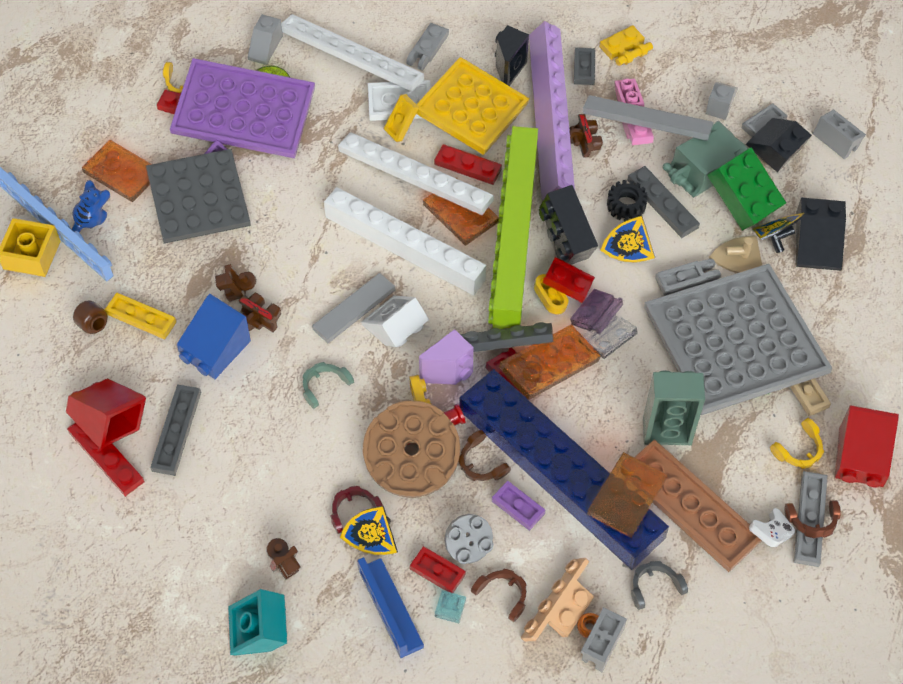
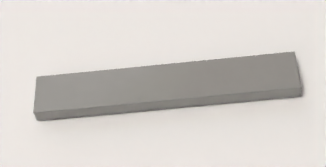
[583,95,713,140]

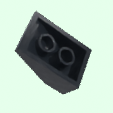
[796,197,846,271]

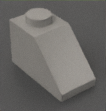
[248,14,283,65]
[706,82,738,120]

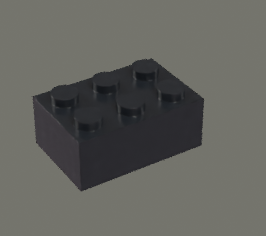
[539,185,598,265]

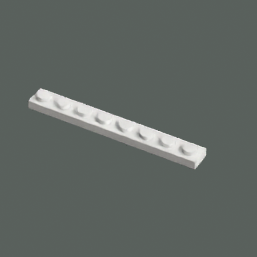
[281,14,424,91]
[338,132,494,215]

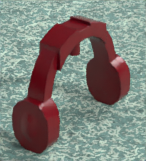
[330,486,383,534]

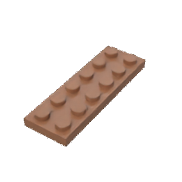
[620,439,762,572]

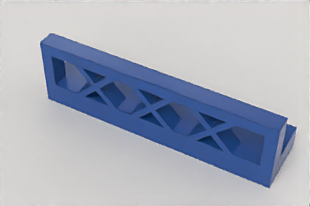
[357,557,424,659]

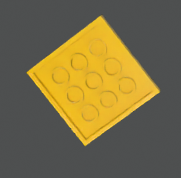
[416,57,530,155]

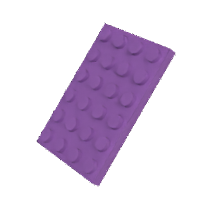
[170,58,315,159]

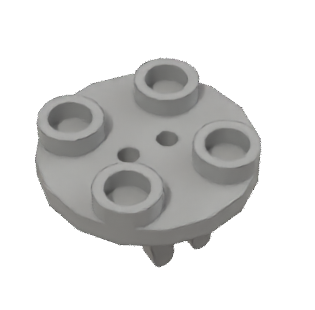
[444,514,494,564]

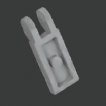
[406,23,449,70]
[655,259,721,296]

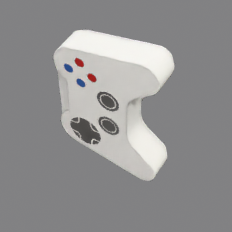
[749,508,795,547]

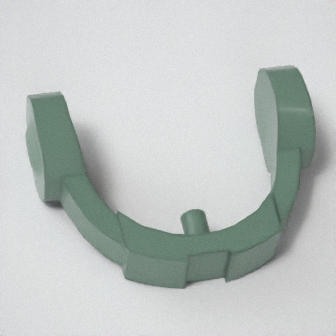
[303,362,354,409]

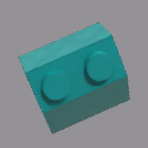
[228,589,287,656]

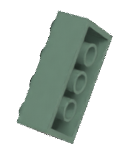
[643,370,705,446]

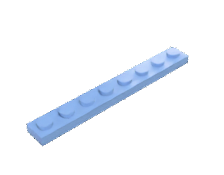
[0,167,113,281]

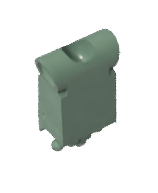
[663,121,749,198]

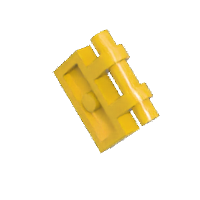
[599,25,653,66]

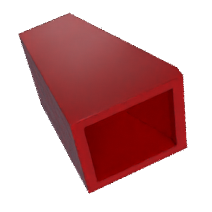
[66,378,146,449]
[835,405,899,488]

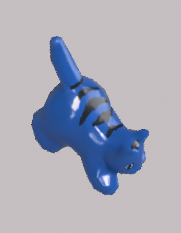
[71,180,110,233]

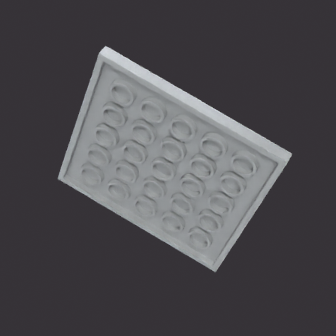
[644,264,832,415]

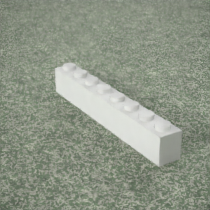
[324,187,486,296]

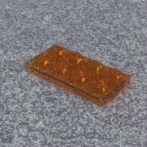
[499,324,601,400]

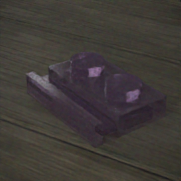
[570,289,623,335]

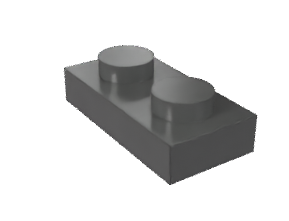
[574,48,595,85]

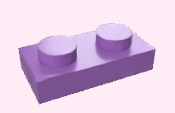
[492,481,546,531]

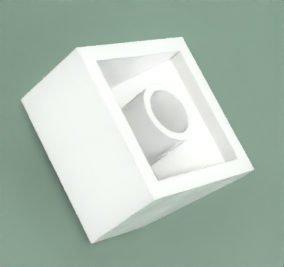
[361,295,429,347]

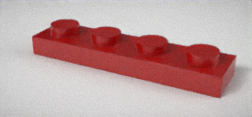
[67,423,145,497]

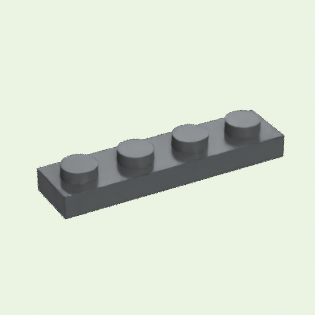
[627,166,700,238]
[460,322,554,352]
[150,384,201,476]

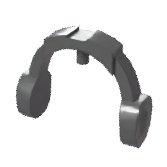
[631,561,688,610]

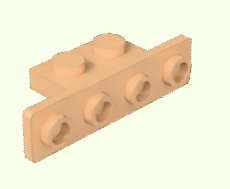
[521,558,594,642]

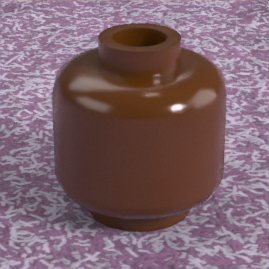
[73,300,108,334]

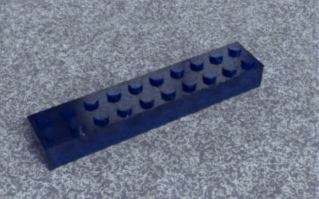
[459,369,669,570]

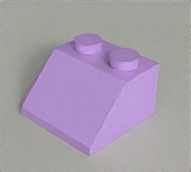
[419,329,474,385]

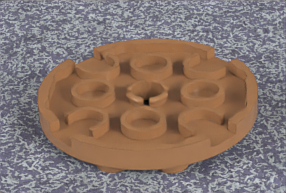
[363,401,460,498]

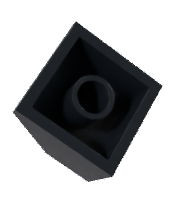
[495,25,529,86]
[745,118,812,173]

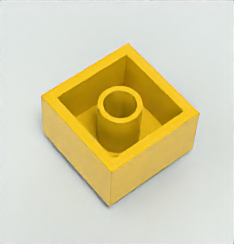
[0,218,61,277]

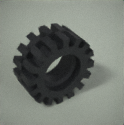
[607,180,648,222]

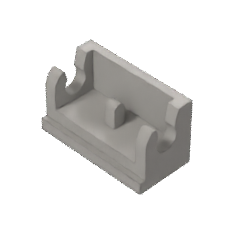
[813,109,866,159]
[581,607,627,672]

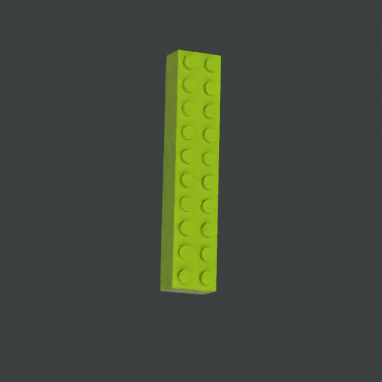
[488,126,538,329]

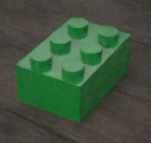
[707,147,786,231]

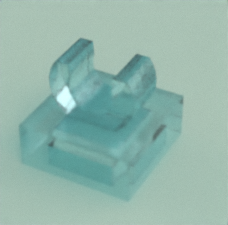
[435,590,466,624]

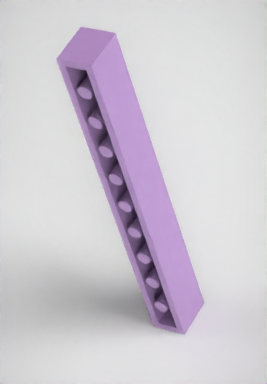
[529,21,575,200]

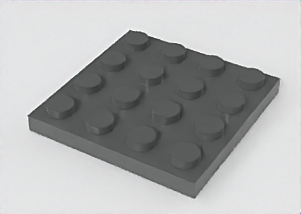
[146,149,251,244]

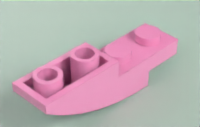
[614,78,654,145]

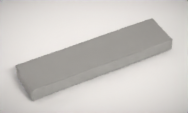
[312,273,395,343]
[794,471,828,567]

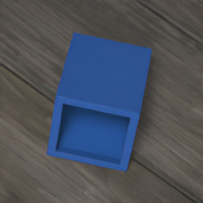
[176,294,251,380]

